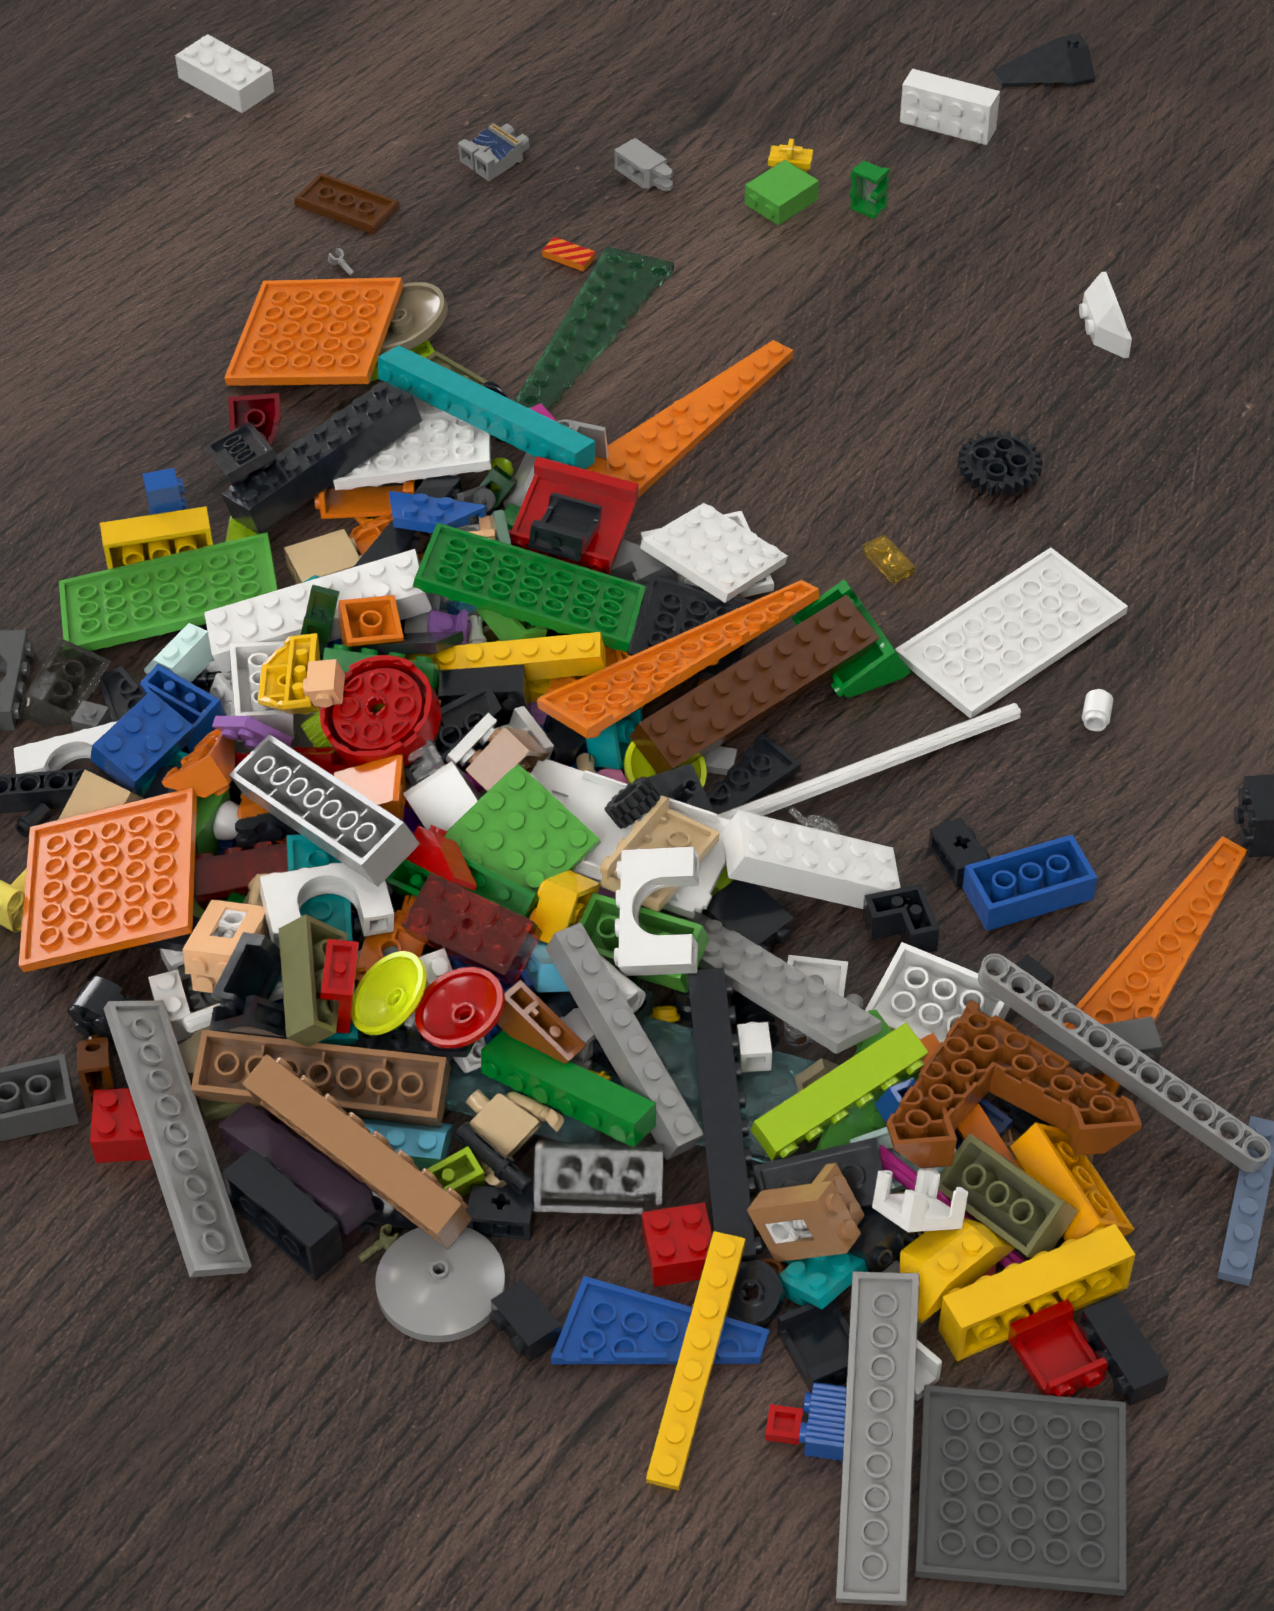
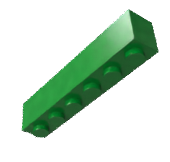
[481,1030,656,1148]

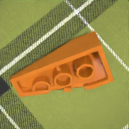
[162,729,235,798]

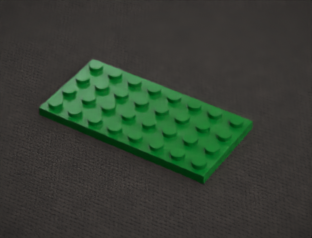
[412,523,646,652]

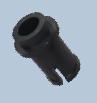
[15,803,52,837]

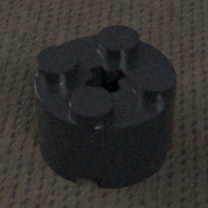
[67,976,136,1047]

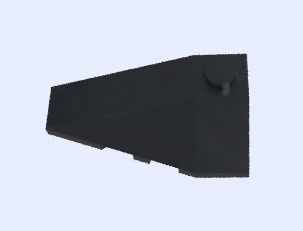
[993,33,1095,87]

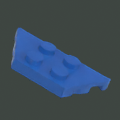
[389,491,486,533]

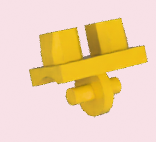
[768,139,813,173]

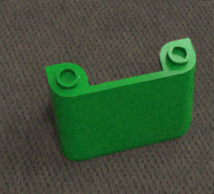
[791,579,911,699]

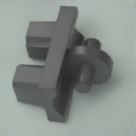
[453,485,496,519]

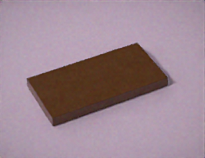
[294,173,400,234]

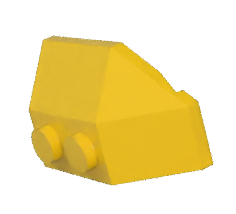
[258,633,320,715]
[899,1218,1015,1323]

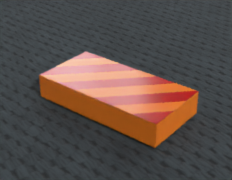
[542,237,596,272]

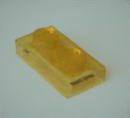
[862,534,915,584]

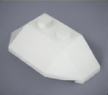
[1079,272,1132,358]

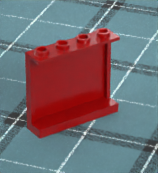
[508,457,639,575]

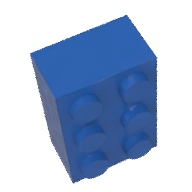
[90,691,194,794]

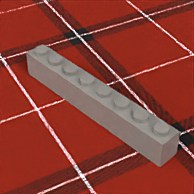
[546,922,704,1160]

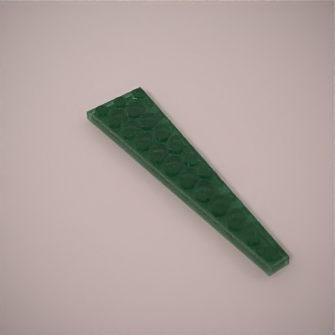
[496,246,674,444]

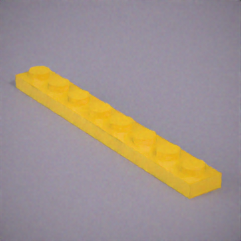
[646,1231,746,1491]

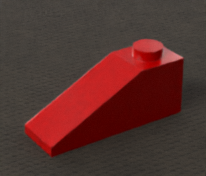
[406,825,477,891]

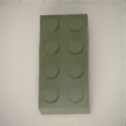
[938,1133,1079,1259]

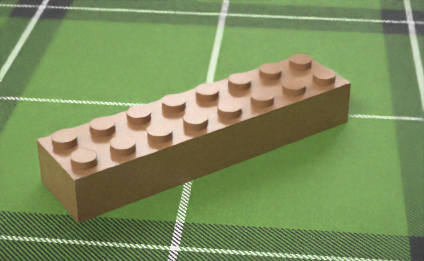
[191,1030,451,1127]
[242,1054,472,1250]

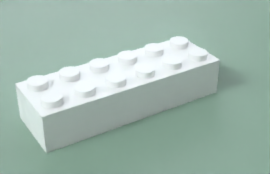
[722,810,901,909]

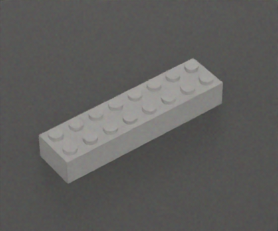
[229,734,420,887]

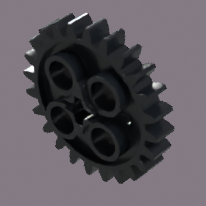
[957,430,1043,497]

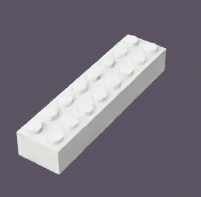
[204,549,433,673]

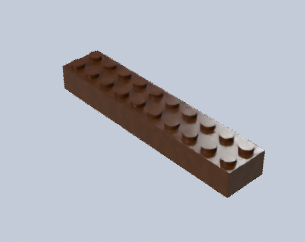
[629,595,879,774]

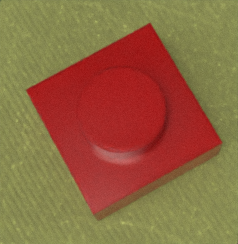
[765,1404,803,1445]

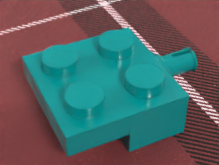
[780,1252,868,1309]

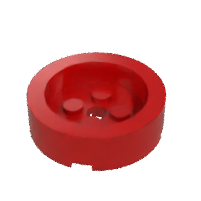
[320,655,441,767]

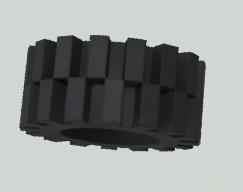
[604,777,661,829]

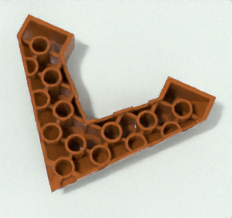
[886,999,1142,1168]

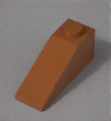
[497,980,587,1064]

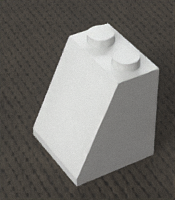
[403,761,481,831]

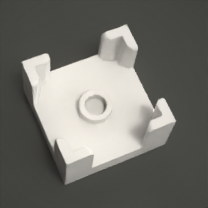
[872,1168,968,1232]

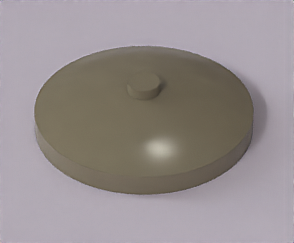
[379,282,448,356]

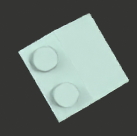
[144,623,214,683]

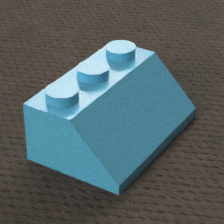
[360,1118,454,1172]

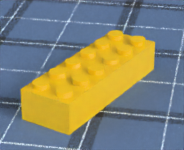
[938,1224,1135,1361]

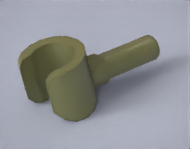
[357,1224,399,1262]

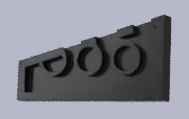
[96,666,145,722]
[706,732,801,815]

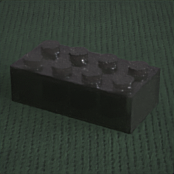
[534,1141,664,1214]

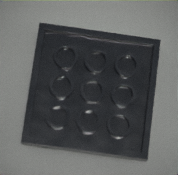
[627,575,753,681]

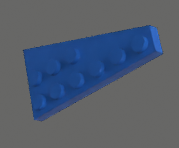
[551,1276,770,1364]

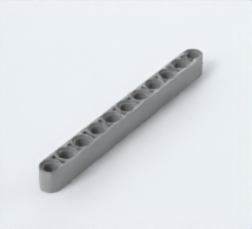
[978,953,1271,1173]

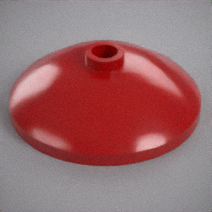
[415,967,505,1049]

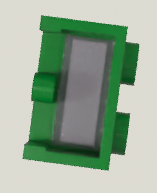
[849,160,890,219]

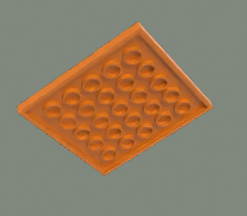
[224,277,404,386]
[19,787,197,972]

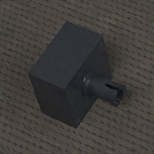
[647,763,714,813]

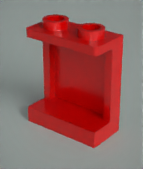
[320,939,359,1034]
[1008,1299,1108,1397]

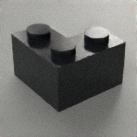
[863,884,939,953]

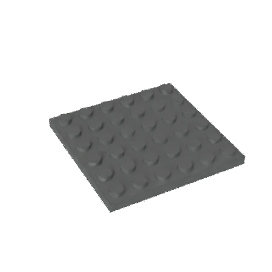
[915,1385,1126,1596]

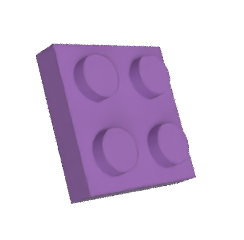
[212,716,293,750]

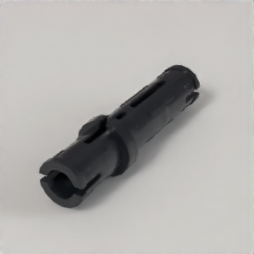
[454,1122,535,1196]

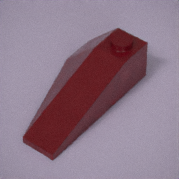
[228,393,281,483]

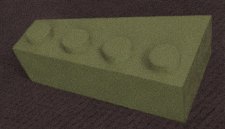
[279,914,348,1047]

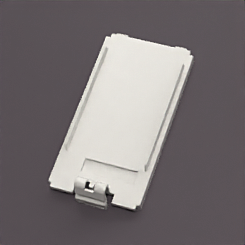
[528,759,730,919]

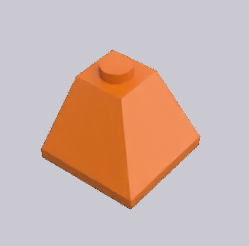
[338,595,404,647]

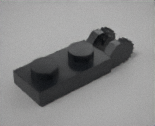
[235,813,301,848]

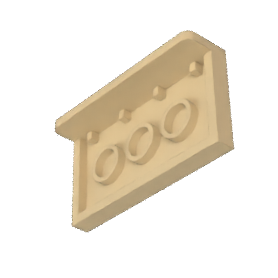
[600,796,720,912]

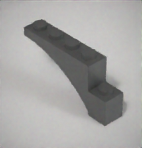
[609,539,678,582]

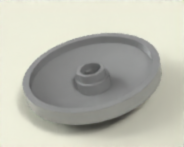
[375,1227,505,1342]

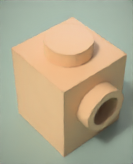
[303,659,345,707]

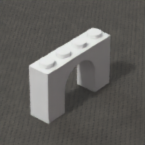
[614,847,699,976]
[260,863,394,948]

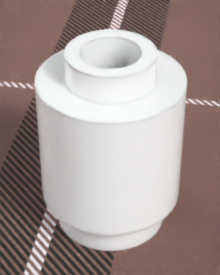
[1082,689,1113,731]

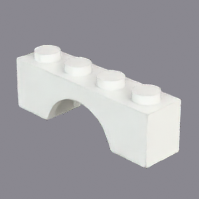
[14,721,117,774]

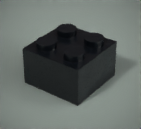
[1234,774,1274,858]

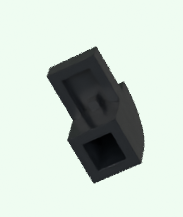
[543,714,586,767]

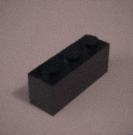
[1079,1295,1169,1406]

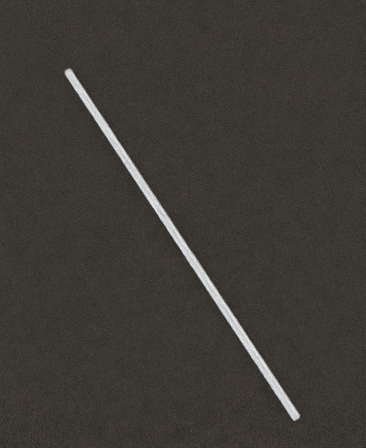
[183,703,1021,1033]

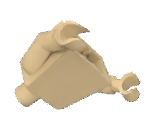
[466,1089,564,1188]

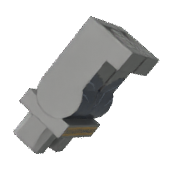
[458,123,530,182]

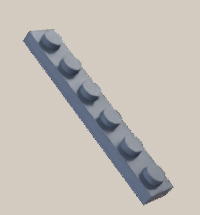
[1217,1116,1274,1286]

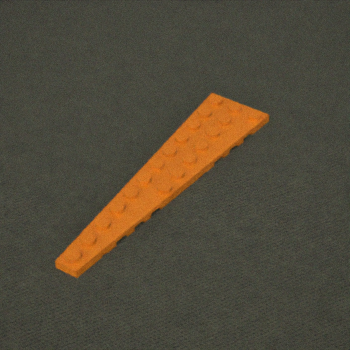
[586,340,793,498]
[537,580,819,739]
[1063,836,1247,1096]

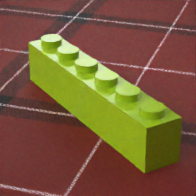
[750,1022,929,1161]

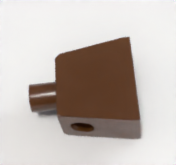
[77,1035,117,1112]

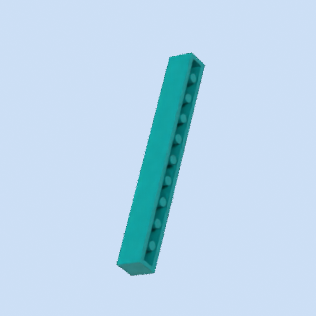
[378,345,596,469]

